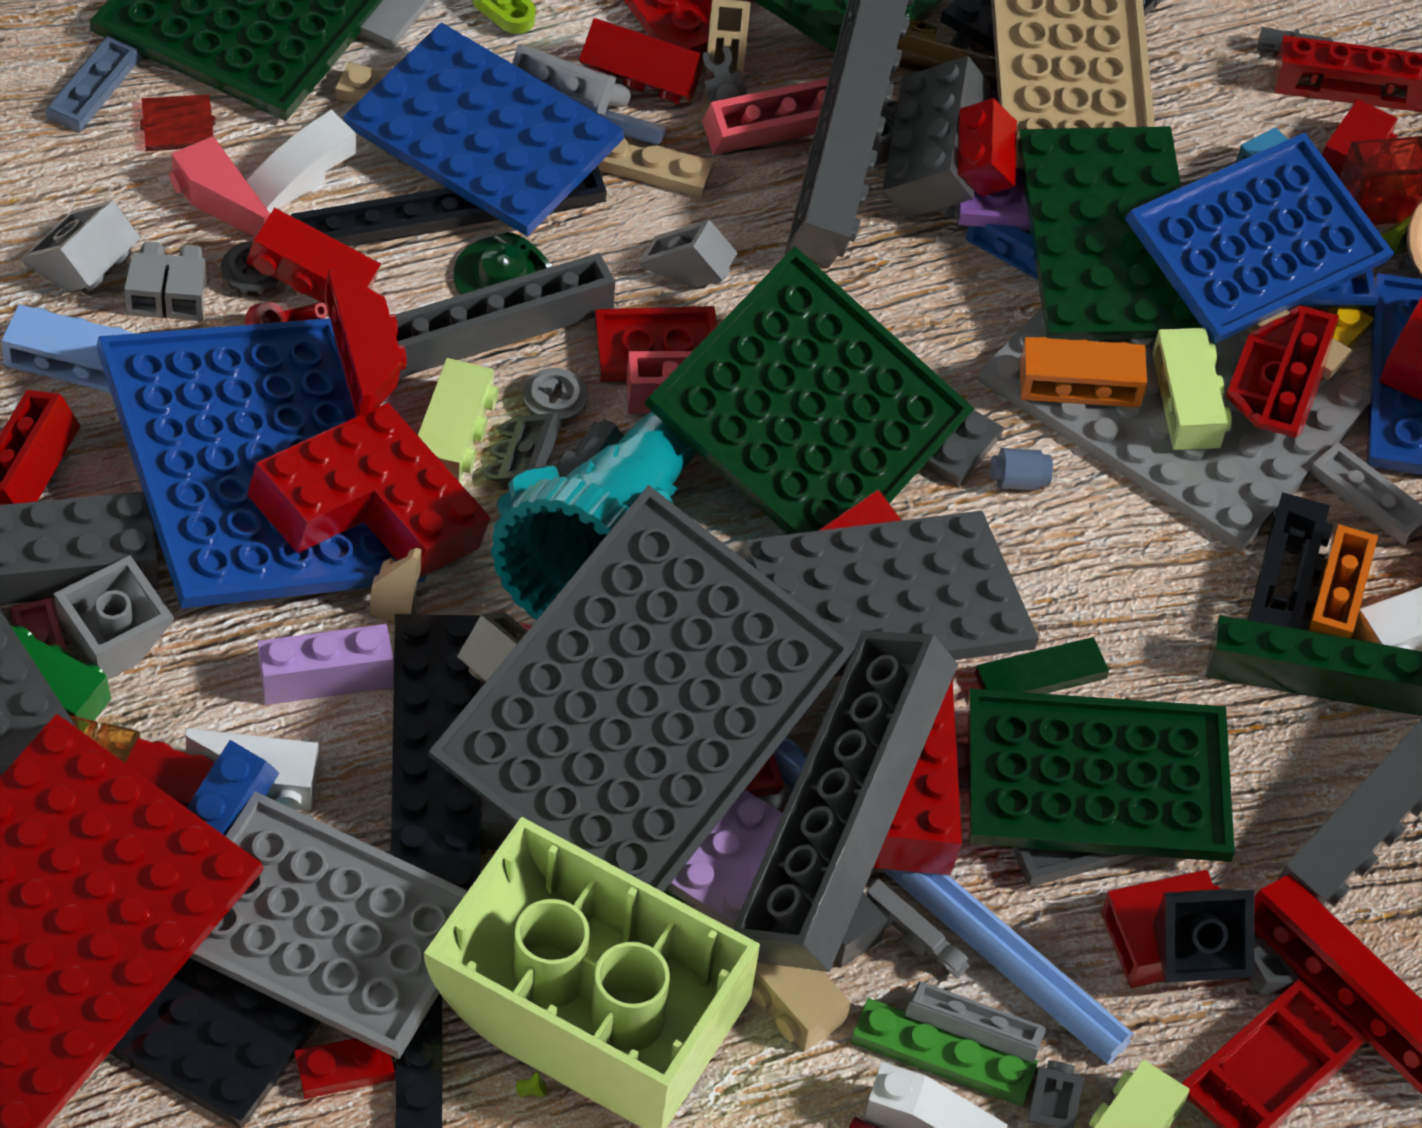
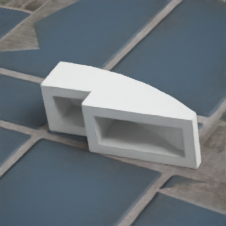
[246,110,356,214]

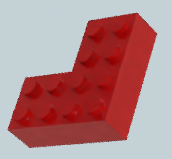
[247,402,491,579]

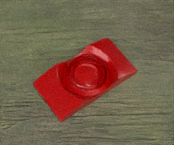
[1181,979,1367,1128]

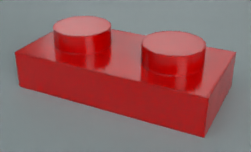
[294,1038,395,1099]

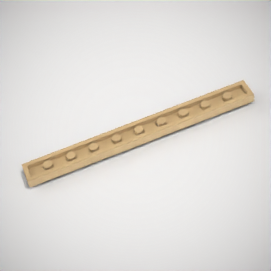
[335,62,714,198]

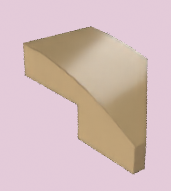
[370,548,421,621]

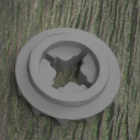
[523,368,588,425]

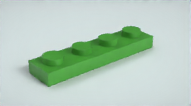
[851,998,1038,1106]

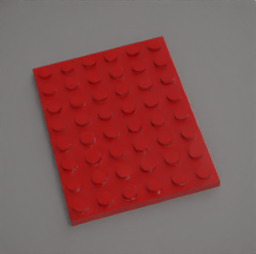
[0,713,264,1128]

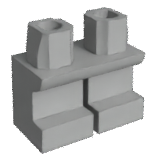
[124,241,207,321]

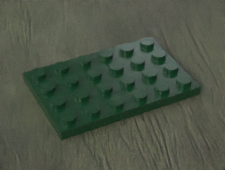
[1016,126,1203,340]
[968,688,1235,862]

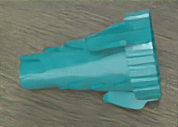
[491,412,697,620]

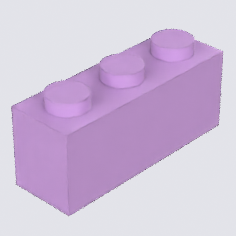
[258,624,394,705]

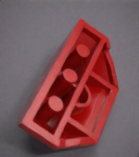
[323,269,407,417]
[1226,305,1339,438]

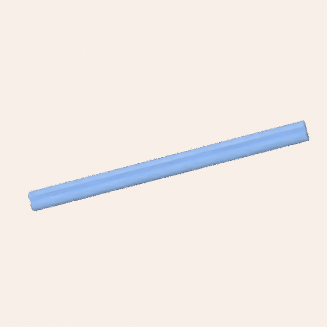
[773,736,1134,1064]

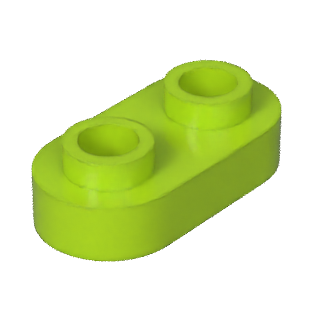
[472,0,536,34]

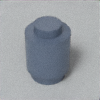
[990,448,1053,491]

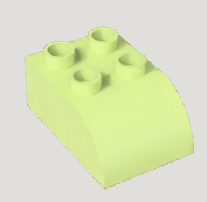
[424,817,760,1128]

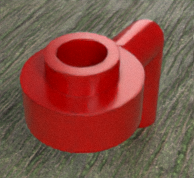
[244,302,328,325]

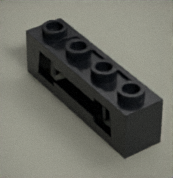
[1248,492,1333,631]

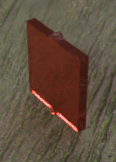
[140,94,216,151]

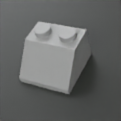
[21,200,141,292]
[54,555,174,680]

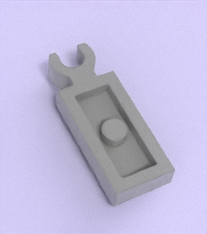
[866,879,970,979]

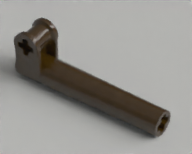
[897,20,998,91]

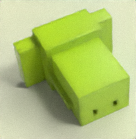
[516,1072,546,1097]

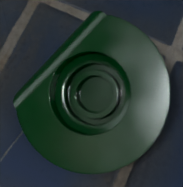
[453,232,552,295]

